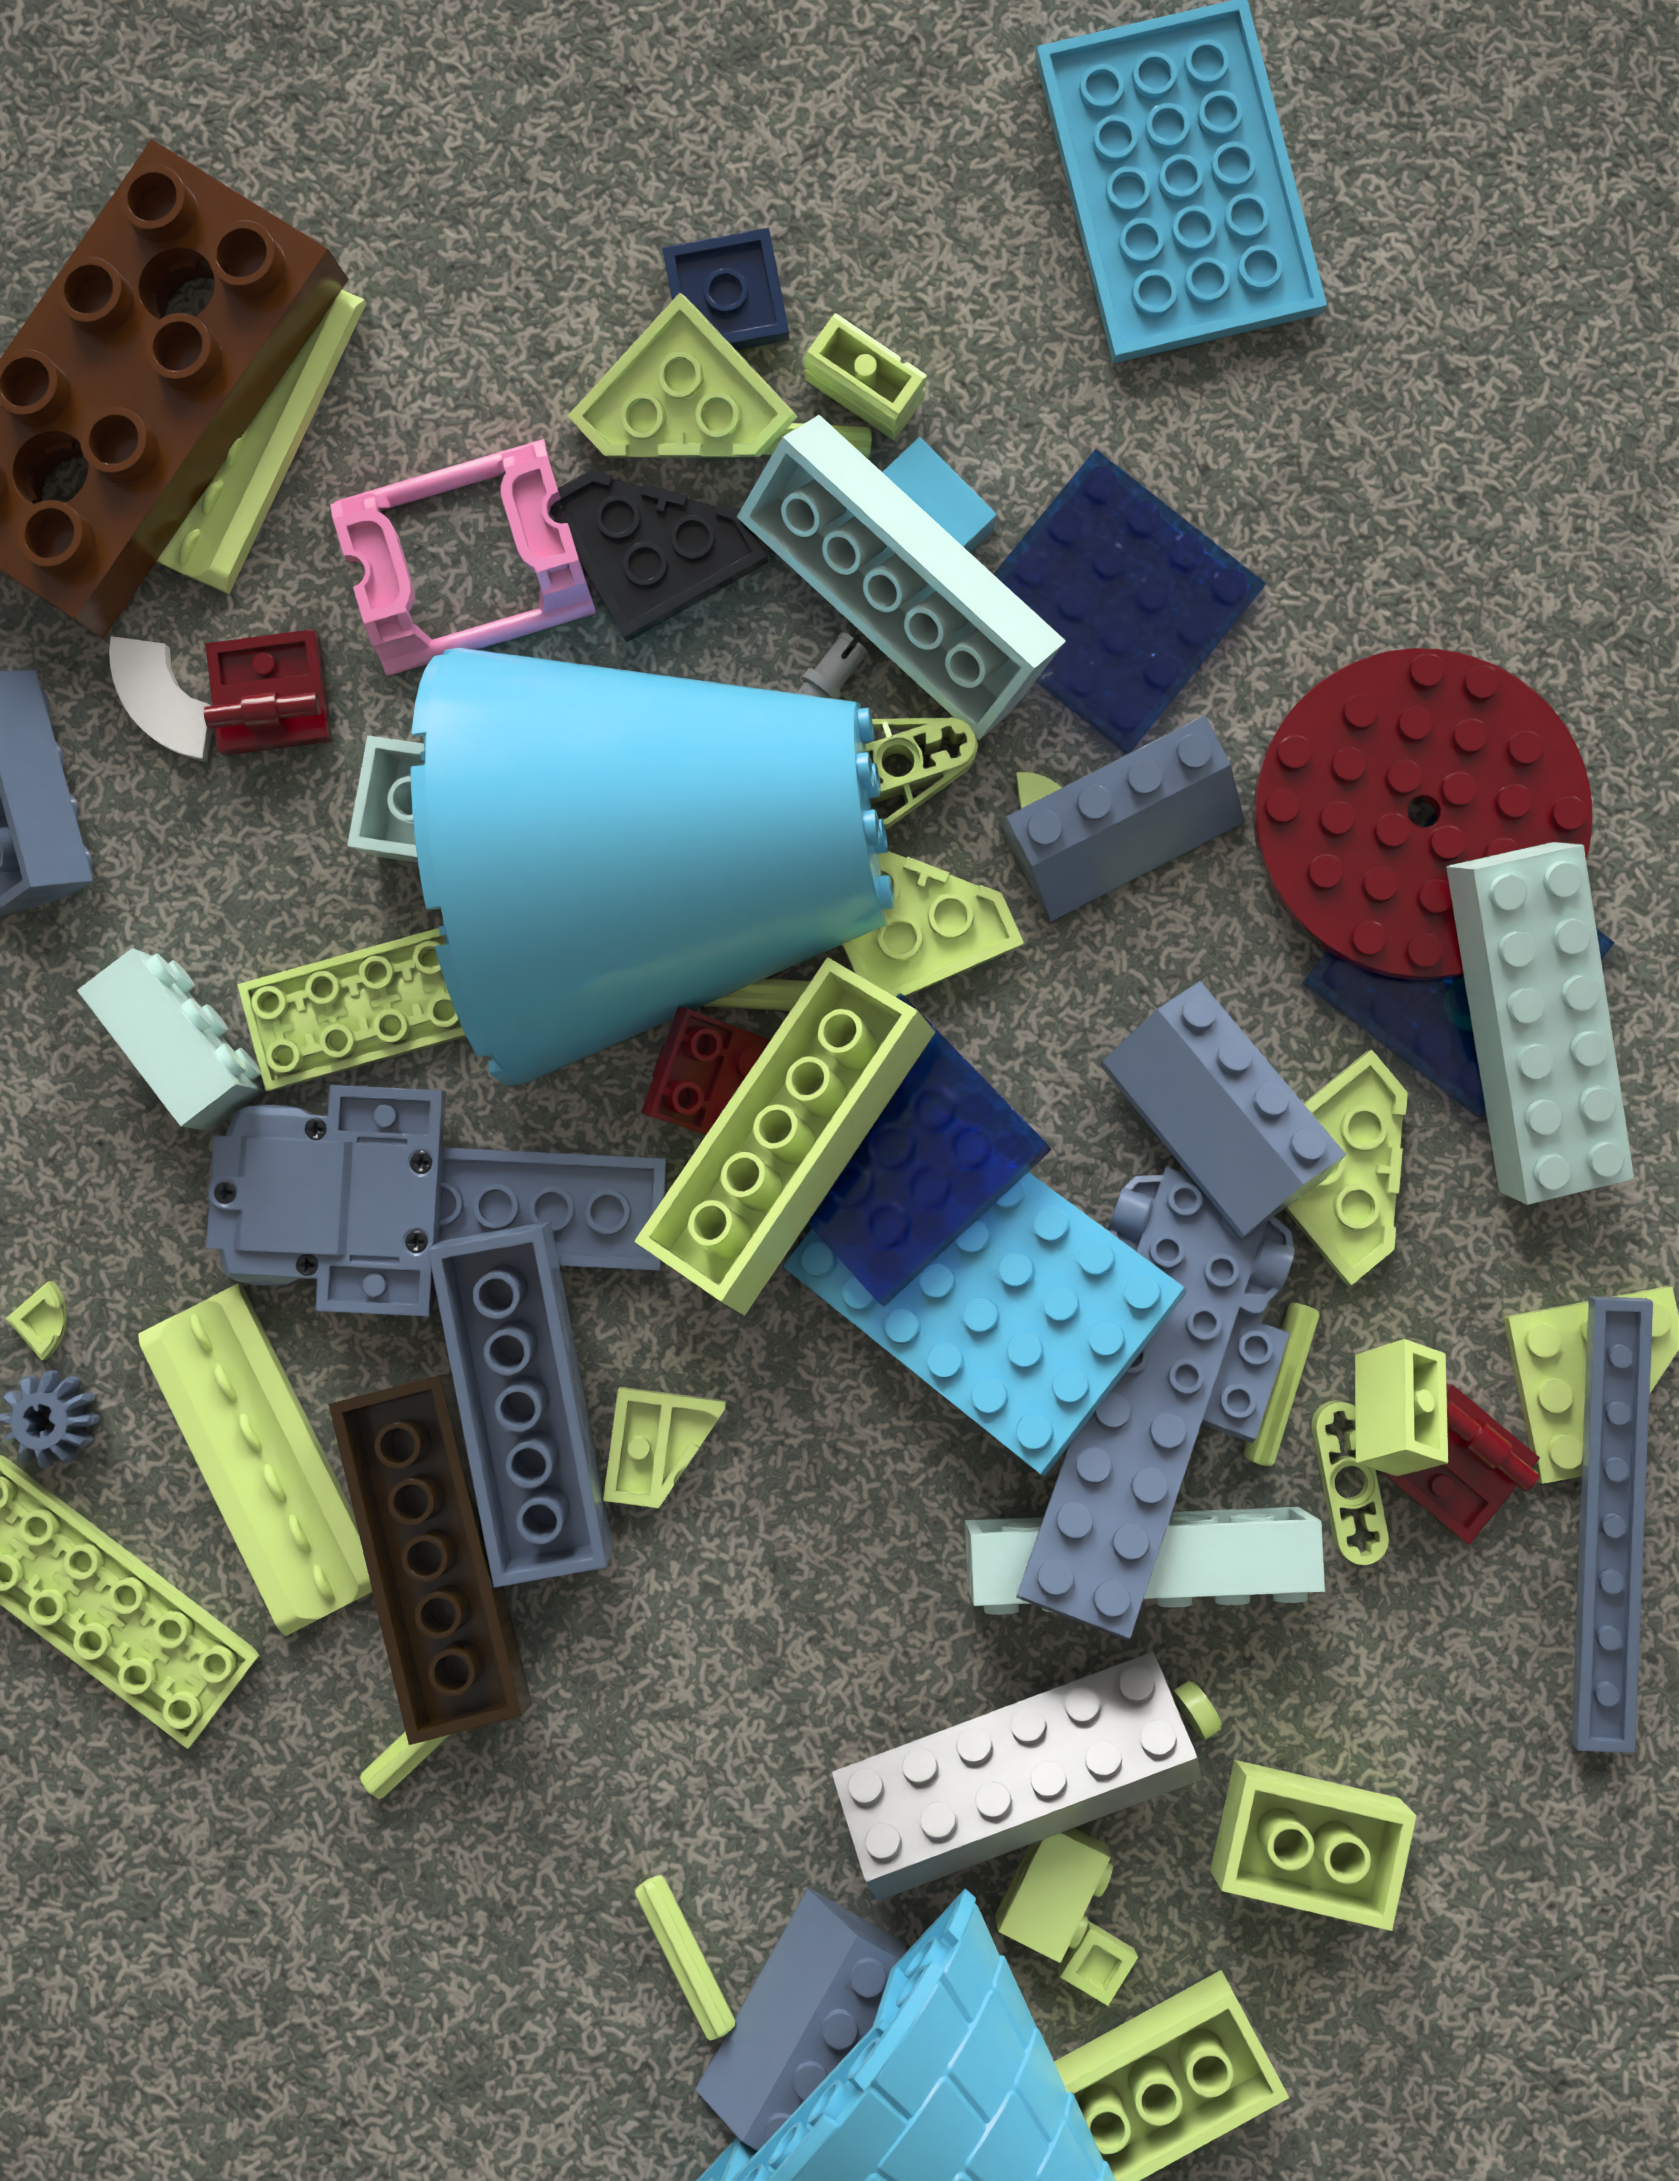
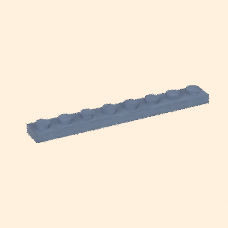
[1571,1296,1653,1753]

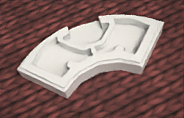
[109,636,212,762]

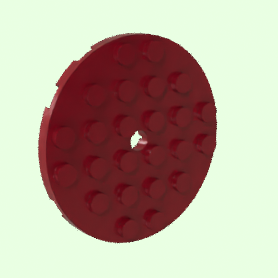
[1253,648,1592,980]

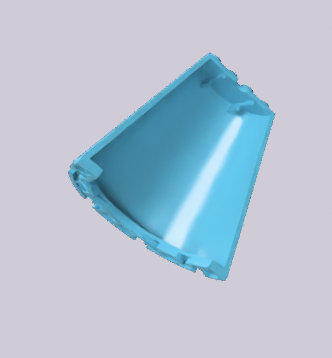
[411,648,894,1086]

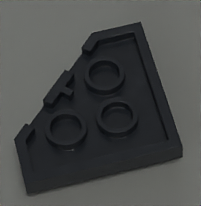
[550,470,768,643]

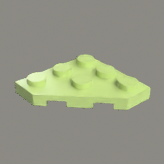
[568,293,798,458]
[842,851,1024,1000]
[1284,1050,1408,1285]
[1503,1286,1679,1484]

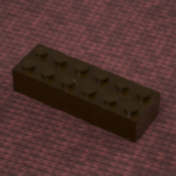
[328,1373,532,1745]

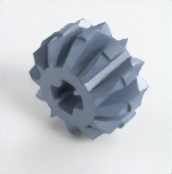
[0,1370,101,1468]

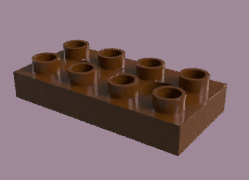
[0,139,349,639]

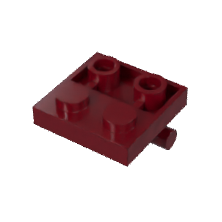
[204,629,333,756]
[641,1007,771,1135]
[1378,1383,1540,1545]

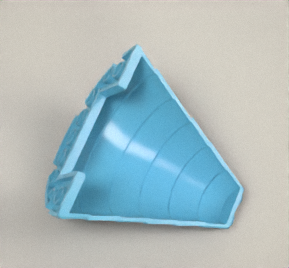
[696,1889,1116,2181]

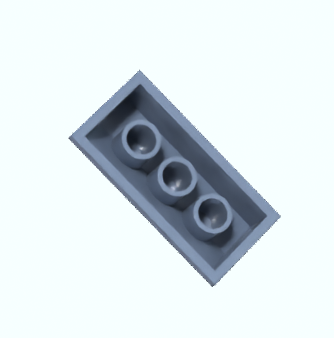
[0,670,93,916]
[999,715,1245,922]
[1100,981,1346,1239]
[696,1887,907,2151]

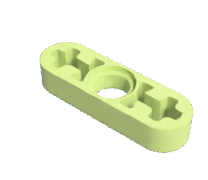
[1312,1400,1389,1565]

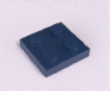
[662,227,790,350]

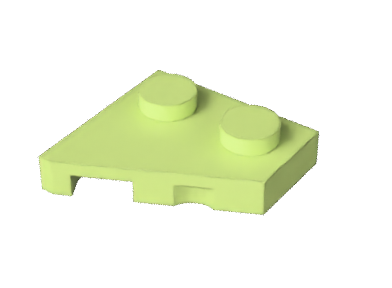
[603,1387,726,1508]

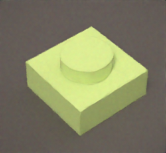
[1057,1921,1138,2006]

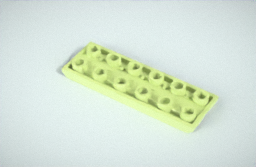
[156,290,366,594]
[237,928,466,1091]
[138,1283,372,1636]
[0,1455,259,1749]

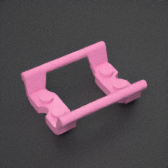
[330,439,597,676]

